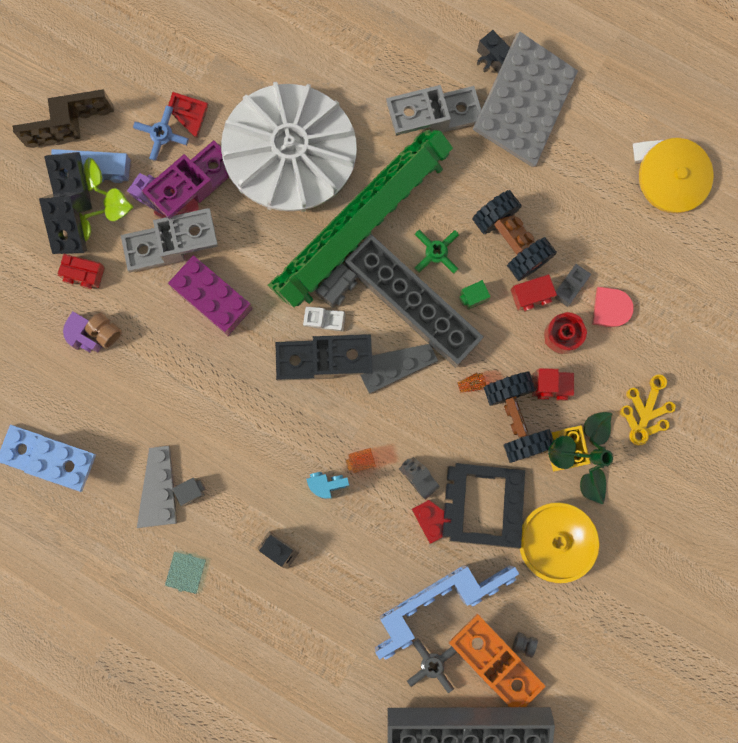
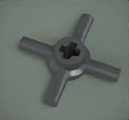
[407,639,457,693]

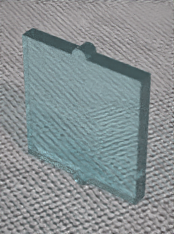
[165,552,206,594]

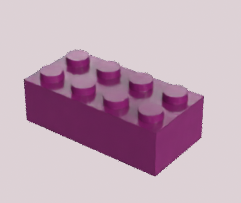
[168,255,253,336]

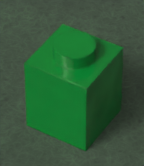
[459,280,491,310]

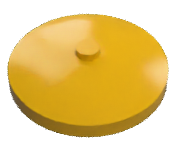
[639,138,714,213]
[520,503,600,583]

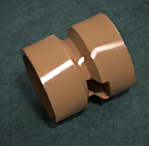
[85,312,122,349]

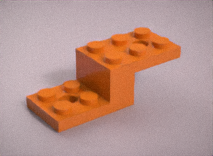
[448,614,546,707]

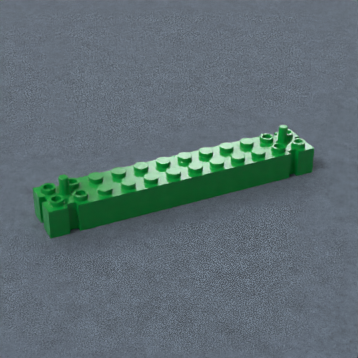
[267,130,453,308]

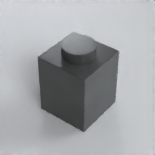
[172,477,206,506]

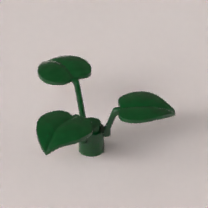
[548,412,613,504]

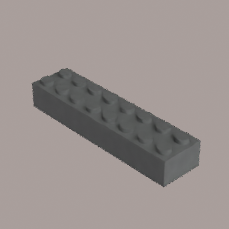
[345,234,484,368]
[387,707,555,743]

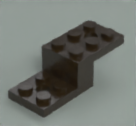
[12,89,114,148]

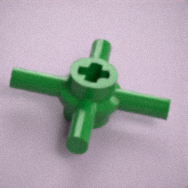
[414,229,459,274]

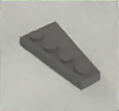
[353,344,438,394]

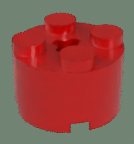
[544,312,587,354]

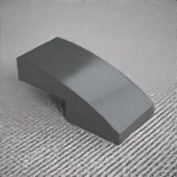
[555,264,591,307]

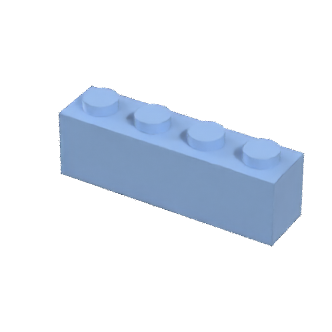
[51,149,131,183]

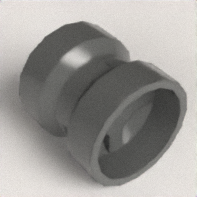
[512,632,538,658]

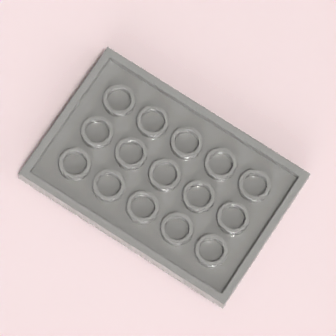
[473,32,578,167]

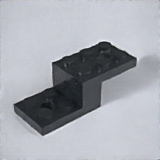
[39,152,93,254]
[275,334,373,381]

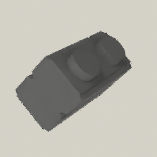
[316,263,358,308]

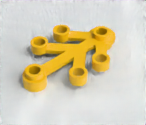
[620,374,676,446]

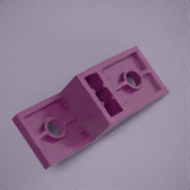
[142,140,229,219]

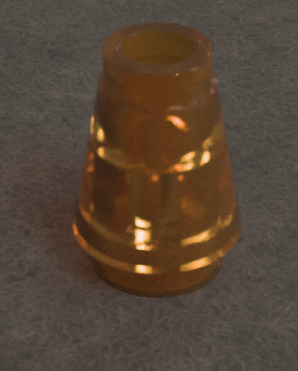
[457,372,486,393]

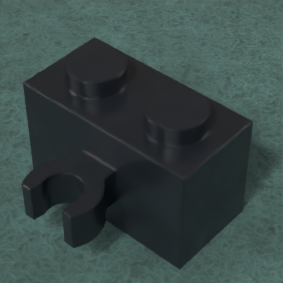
[477,30,510,73]

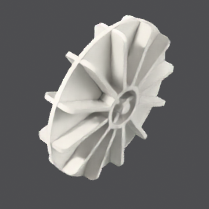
[221,82,357,212]

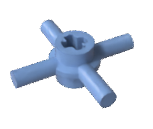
[133,106,189,161]

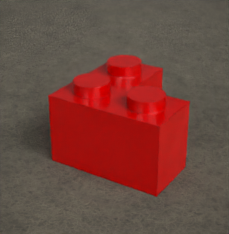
[532,368,574,401]

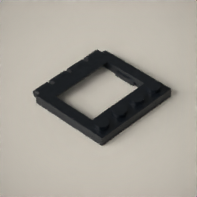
[442,463,525,549]

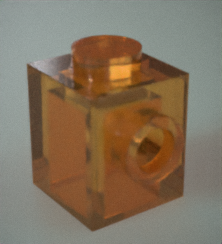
[346,448,376,474]

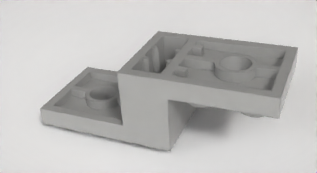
[386,85,481,136]
[121,208,218,273]

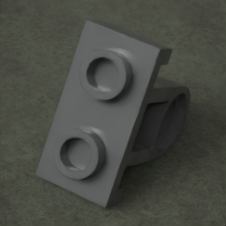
[399,457,440,500]

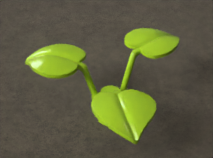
[79,157,133,242]

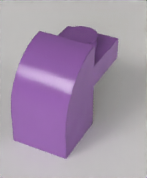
[63,311,102,353]

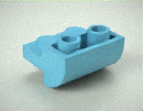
[306,472,350,499]

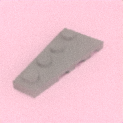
[137,446,177,528]

